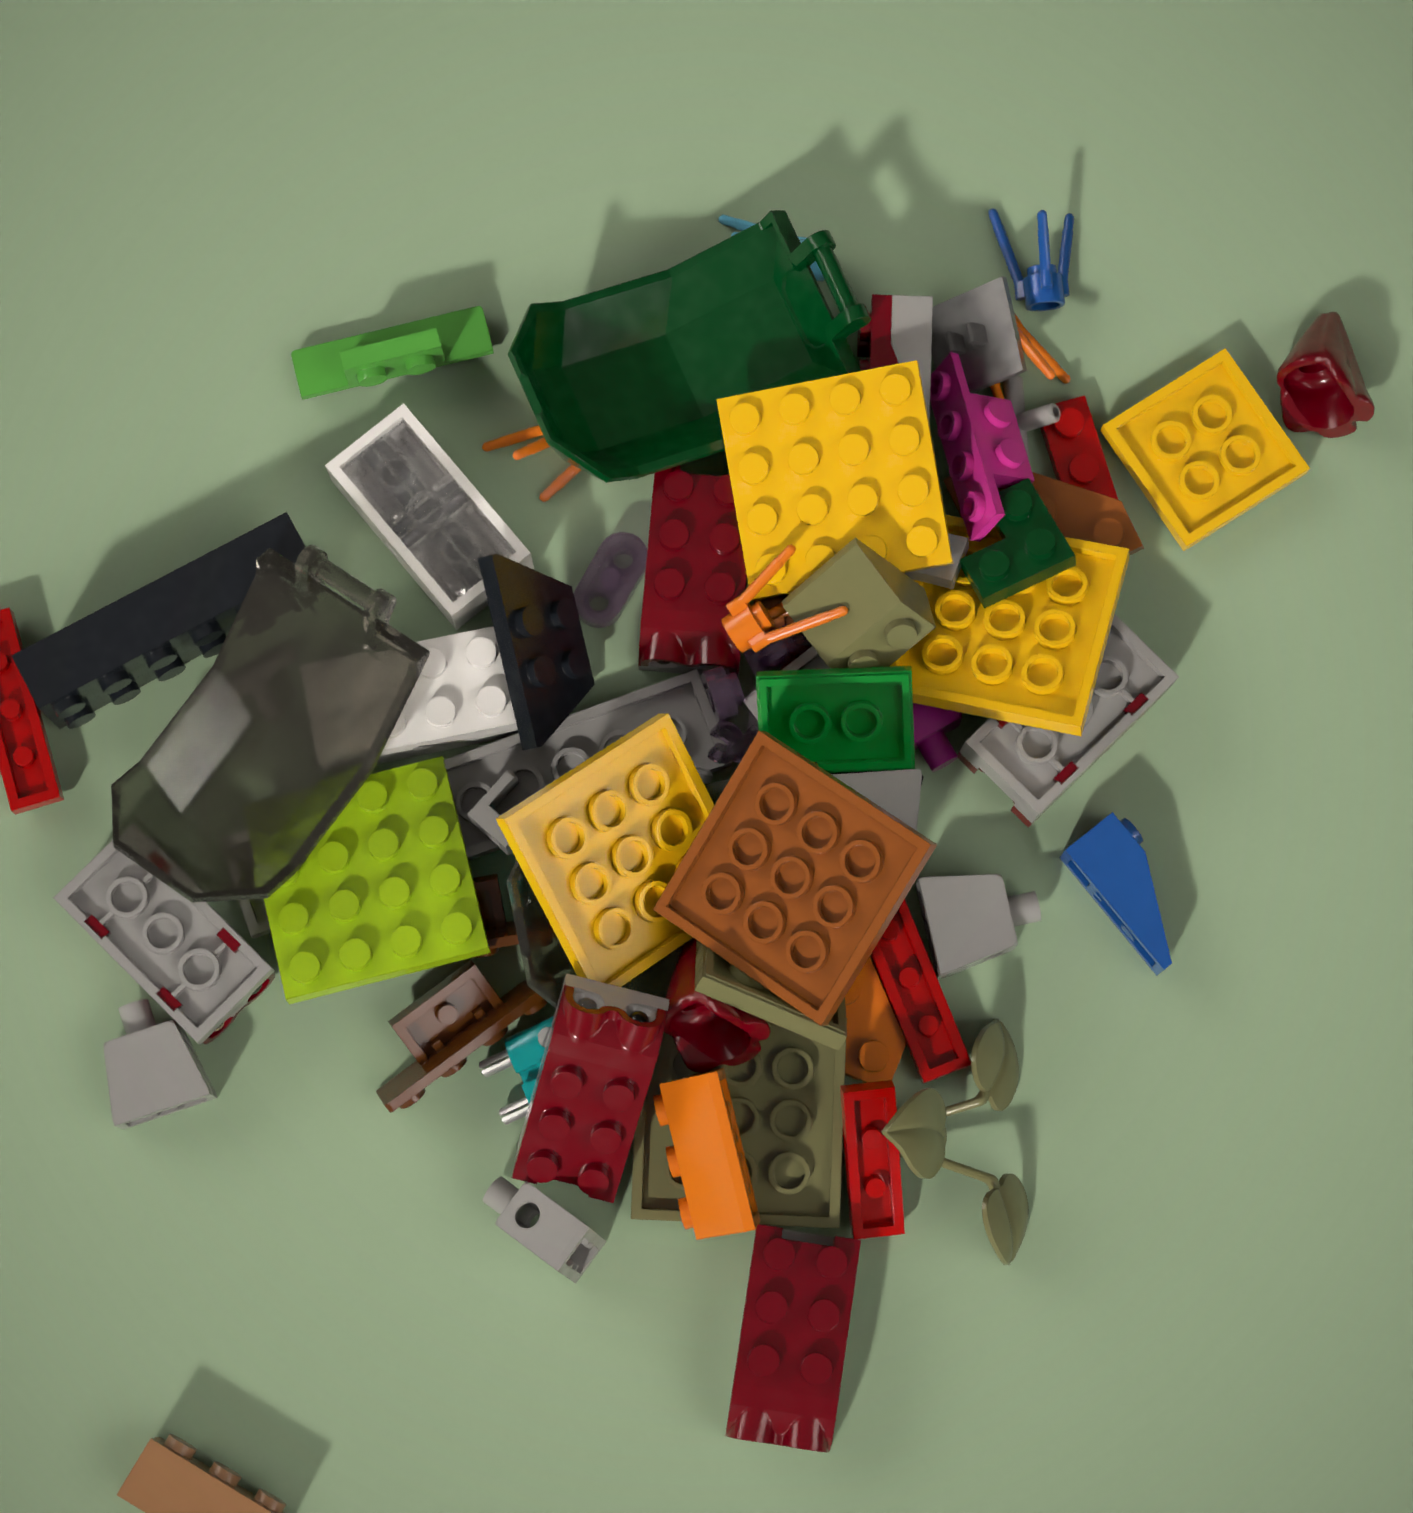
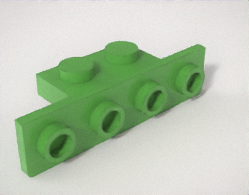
[291,306,494,400]

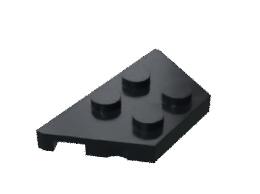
[478,553,595,751]

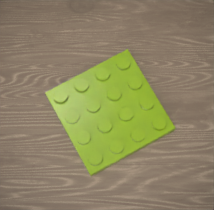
[244,756,491,1005]

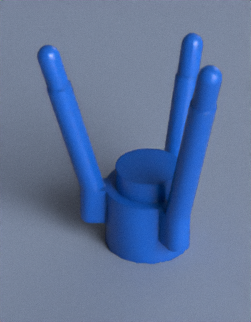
[988,208,1074,311]

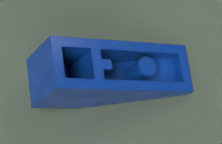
[1060,812,1172,976]

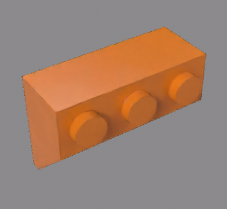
[653,1067,761,1240]

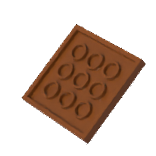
[653,731,937,1026]

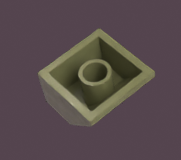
[782,537,936,669]

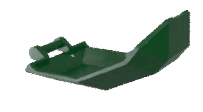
[508,210,871,483]

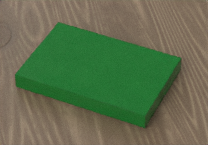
[756,666,915,773]

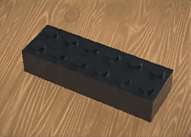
[11,512,327,729]

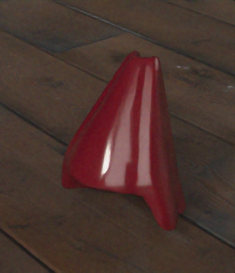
[1277,312,1375,438]
[664,938,771,1073]

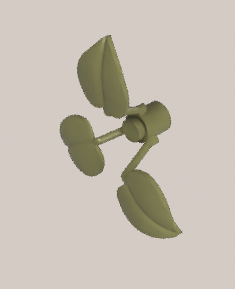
[882,1019,1029,1265]

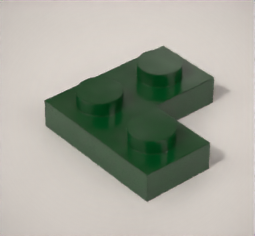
[960,478,1076,608]

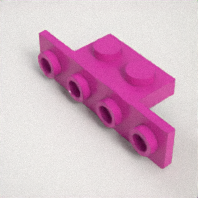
[930,352,1034,542]

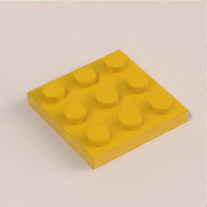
[1100,348,1310,551]

